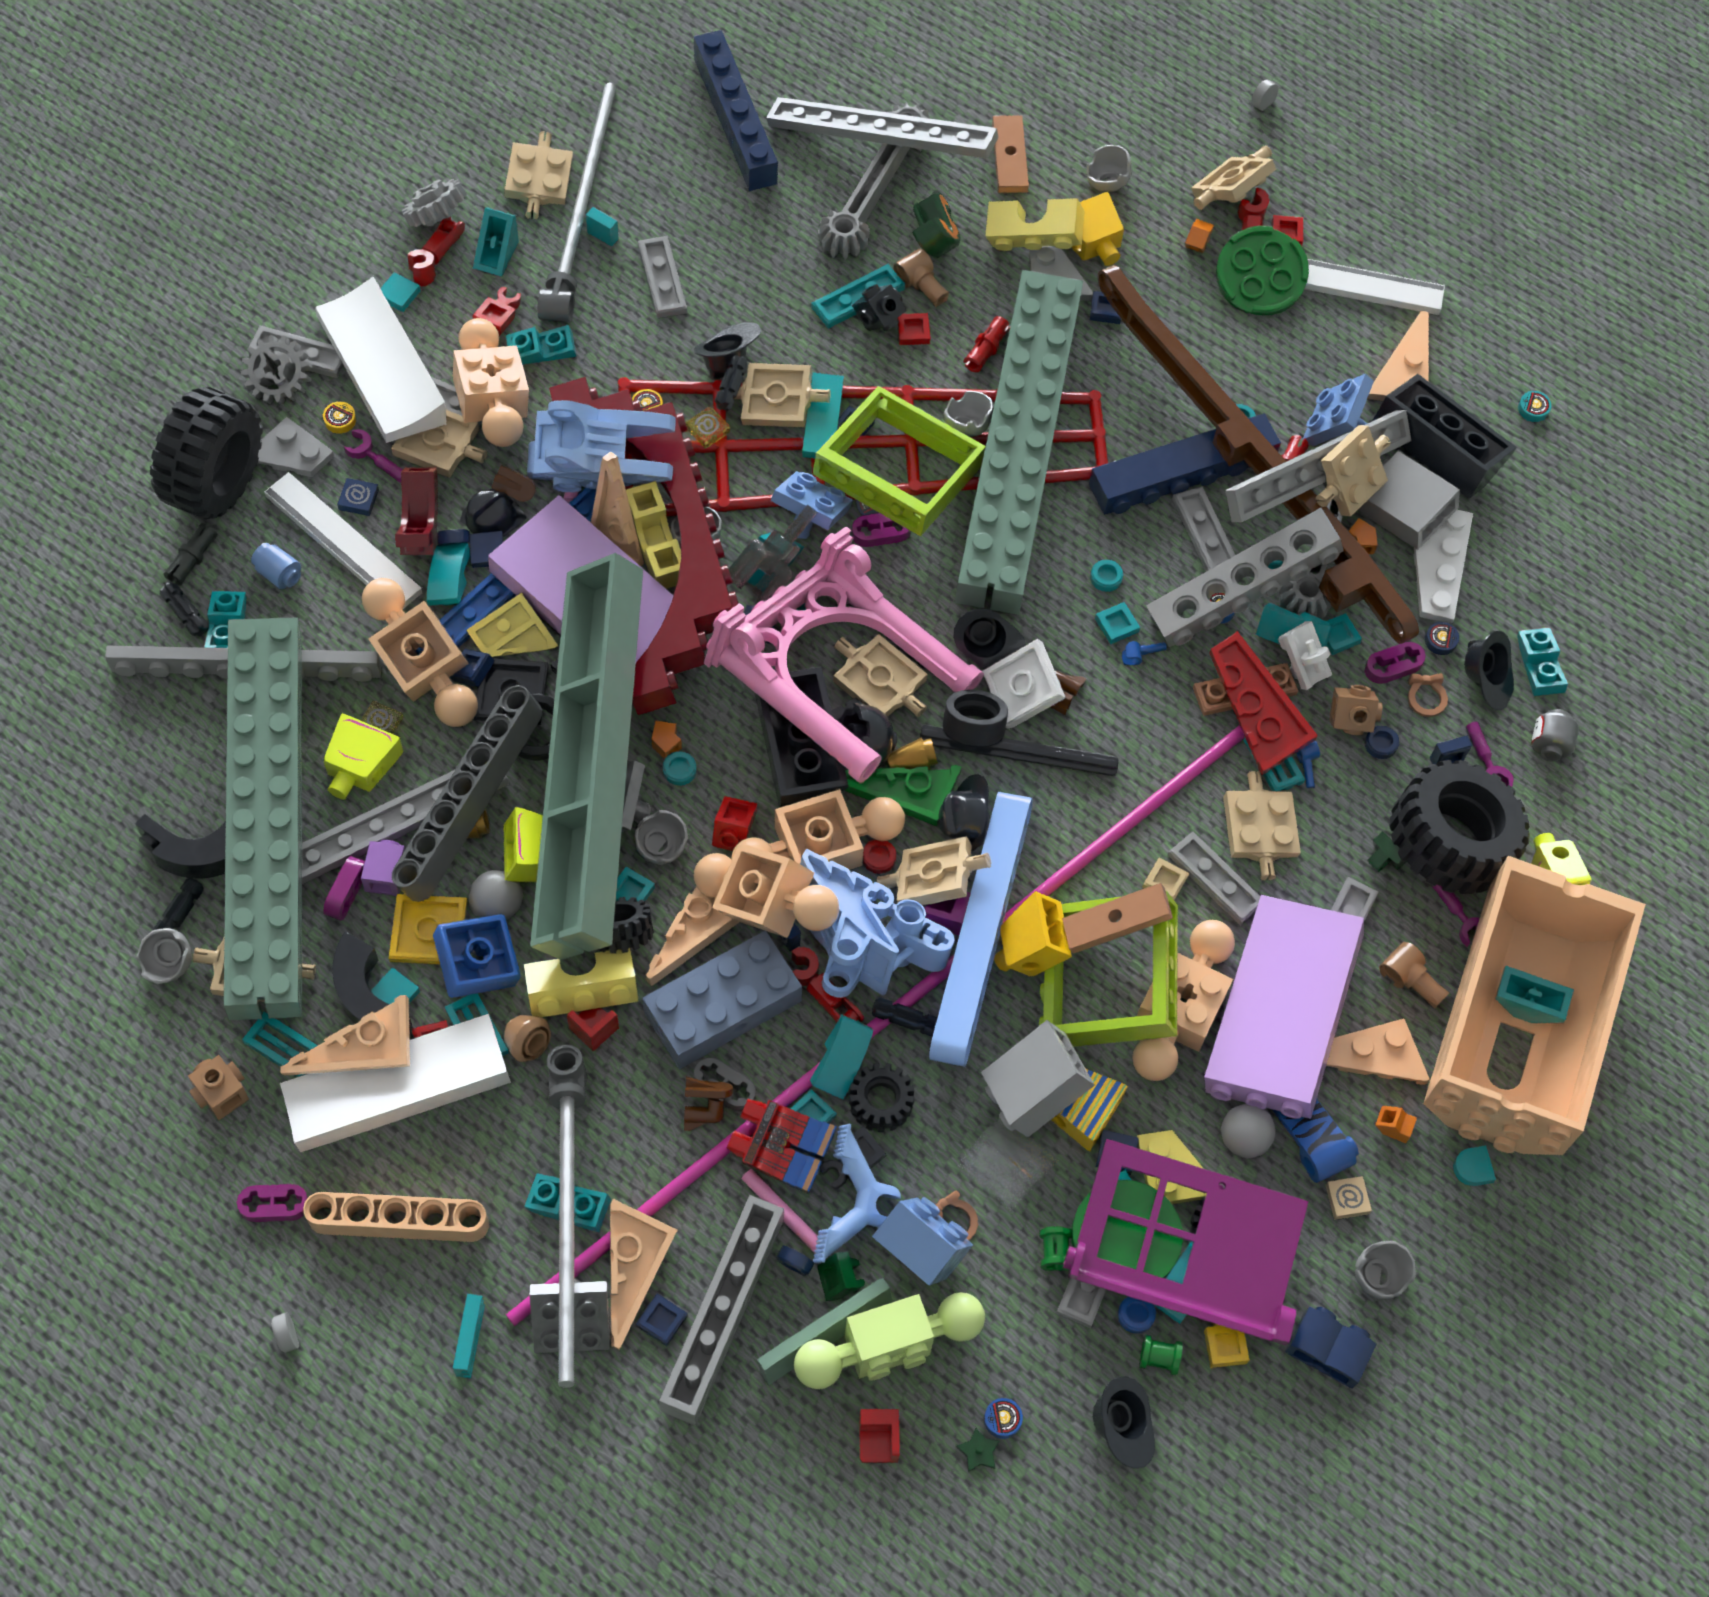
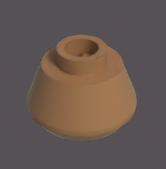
[504,1015,551,1062]

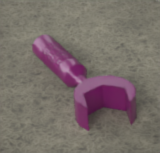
[344,429,403,483]
[1466,722,1514,787]
[1432,884,1480,947]

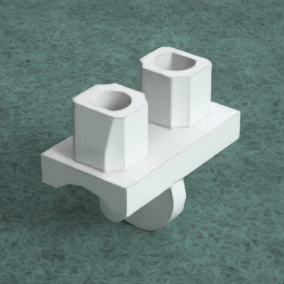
[1278,621,1332,690]

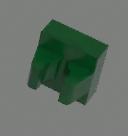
[1367,831,1407,872]
[817,1252,865,1301]

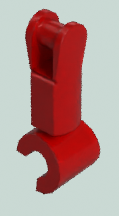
[1237,187,1269,230]
[407,217,465,287]
[792,947,865,1023]

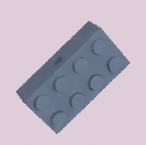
[642,931,802,1069]

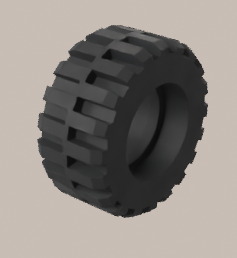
[150,387,263,520]
[1389,760,1530,894]

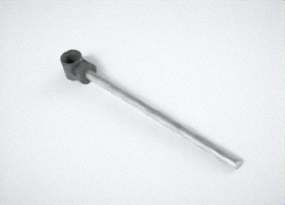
[537,83,616,323]
[547,1044,588,1388]

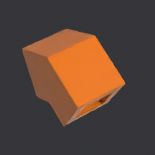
[1185,219,1214,253]
[1349,518,1378,554]
[652,721,682,759]
[1375,1106,1417,1143]

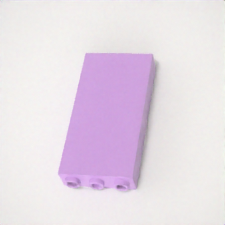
[488,495,674,662]
[1204,895,1364,1119]

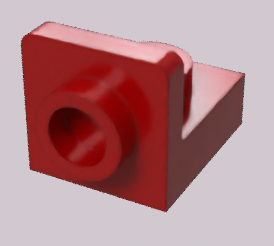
[712,796,758,851]

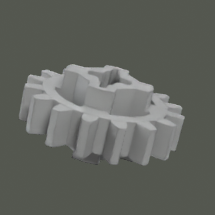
[402,179,467,227]
[241,334,312,405]

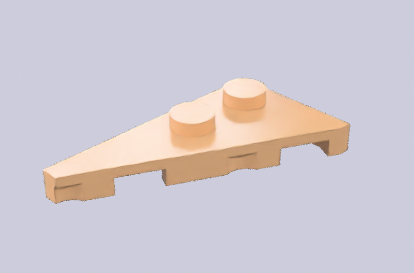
[1367,311,1429,401]
[591,452,644,566]
[646,886,739,986]
[281,995,410,1076]
[1326,1019,1430,1085]
[610,1199,677,1350]

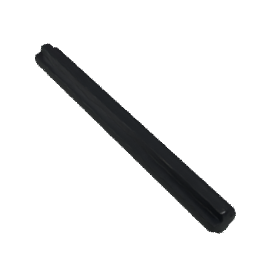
[920,725,1119,776]

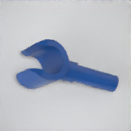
[1122,641,1166,665]
[1296,741,1320,788]

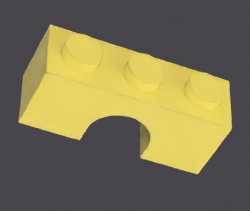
[986,198,1085,251]
[626,481,681,589]
[524,948,638,1017]

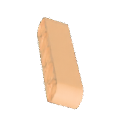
[303,1192,489,1242]

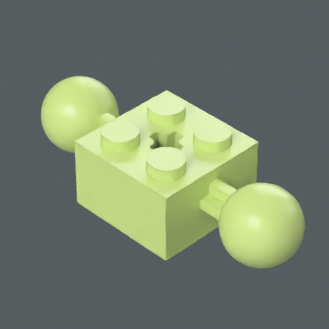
[794,1292,985,1389]

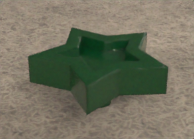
[956,1428,1000,1472]

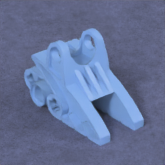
[527,401,676,492]
[800,849,954,997]

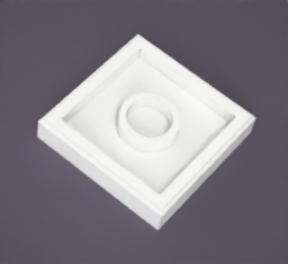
[982,639,1066,729]

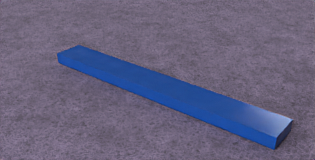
[416,488,597,655]

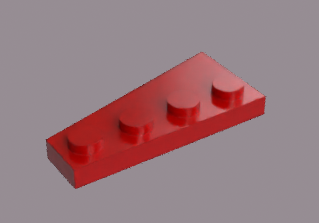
[1209,631,1318,775]

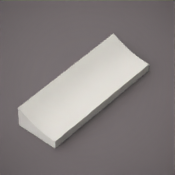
[316,277,447,443]
[280,1014,511,1152]

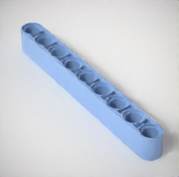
[929,792,1033,1067]

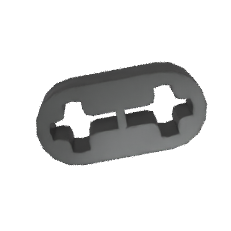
[694,1058,756,1111]

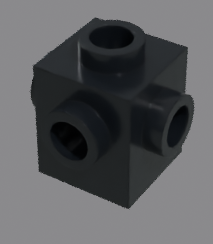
[852,284,907,331]

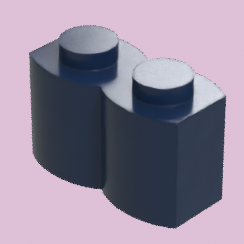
[1285,1307,1377,1389]

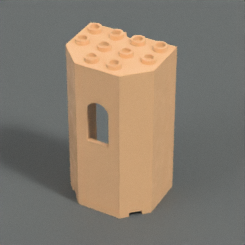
[1423,856,1646,1155]

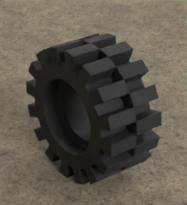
[600,897,654,953]
[849,1063,915,1132]

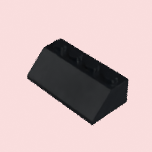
[1372,374,1517,498]
[755,667,848,808]

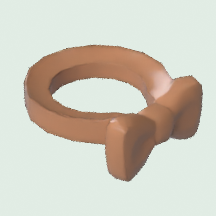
[1408,673,1448,717]
[935,1190,978,1240]

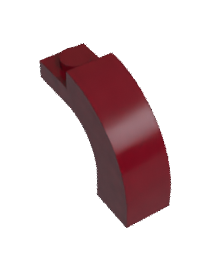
[395,467,438,555]

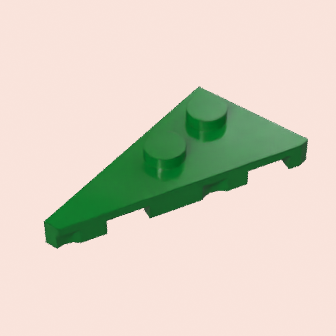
[844,765,962,826]

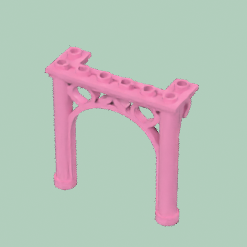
[704,526,984,783]

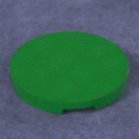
[1216,226,1309,316]
[1071,1180,1183,1278]

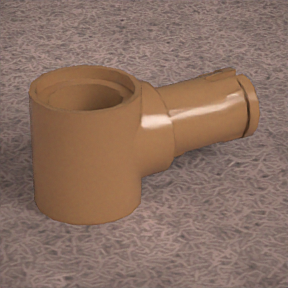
[893,248,949,307]
[1379,942,1449,1009]

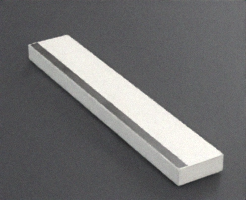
[1305,259,1445,315]
[264,472,422,609]

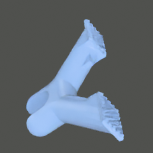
[813,1124,901,1263]

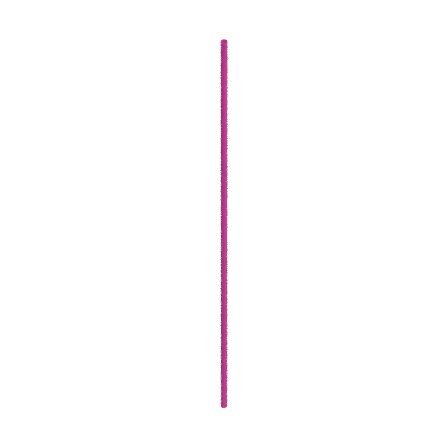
[506,725,1245,1327]

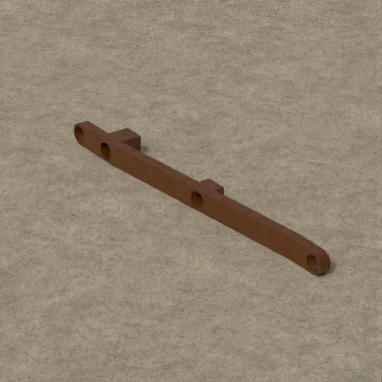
[1097,265,1419,644]

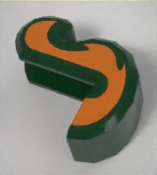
[912,191,961,258]

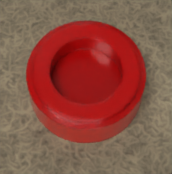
[862,839,896,874]

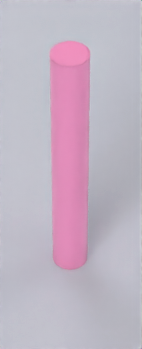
[742,1169,818,1253]

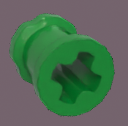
[1039,1226,1072,1271]
[1139,1334,1183,1376]

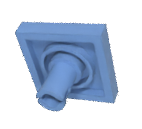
[1302,374,1374,446]
[771,471,853,539]

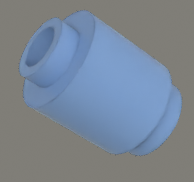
[251,543,301,589]

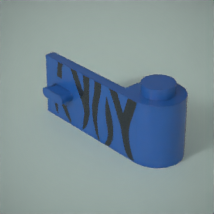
[1272,1099,1359,1183]

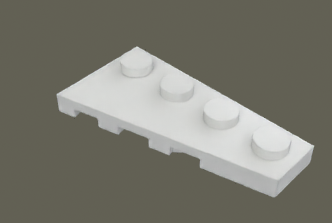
[1414,510,1473,624]

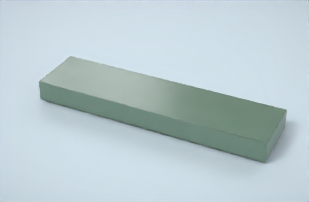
[757,1278,893,1385]

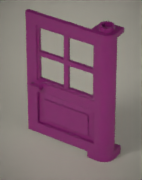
[1063,1139,1309,1346]

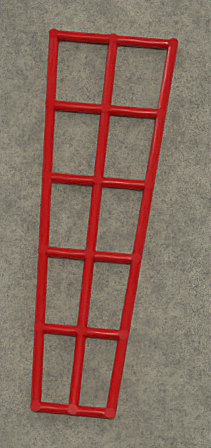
[618,377,1108,516]

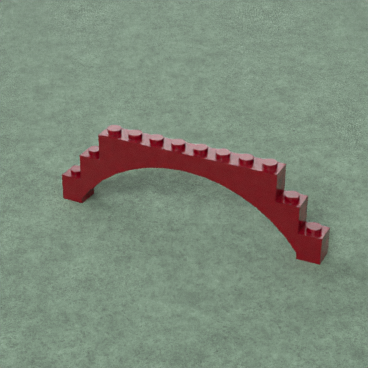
[549,377,739,715]

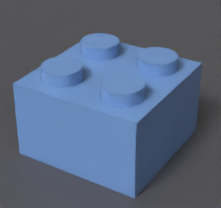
[872,1197,973,1286]

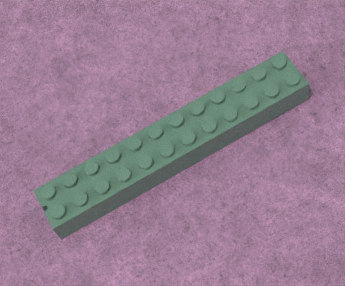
[955,270,1083,615]
[530,553,643,960]
[224,617,302,1021]

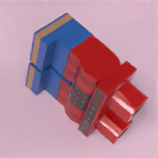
[727,1099,837,1195]

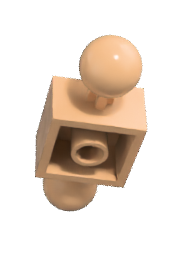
[453,318,529,447]
[362,578,478,727]
[731,789,905,870]
[694,843,840,938]
[1133,920,1235,1081]

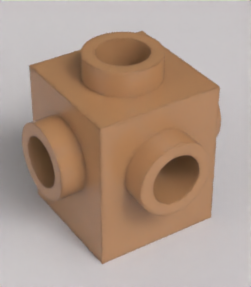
[1330,685,1383,735]
[188,1055,249,1120]

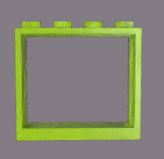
[813,386,986,536]
[1039,891,1178,1047]

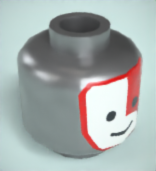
[1531,709,1579,761]

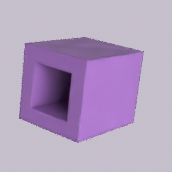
[361,840,405,896]

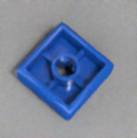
[433,914,521,998]

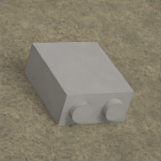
[1358,451,1460,550]
[981,1020,1095,1137]

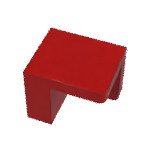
[567,1008,619,1051]
[859,1409,900,1463]

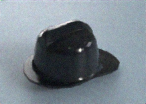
[694,322,761,379]
[460,488,527,536]
[953,609,1026,670]
[1464,631,1514,710]
[938,774,989,851]
[1092,1376,1155,1469]

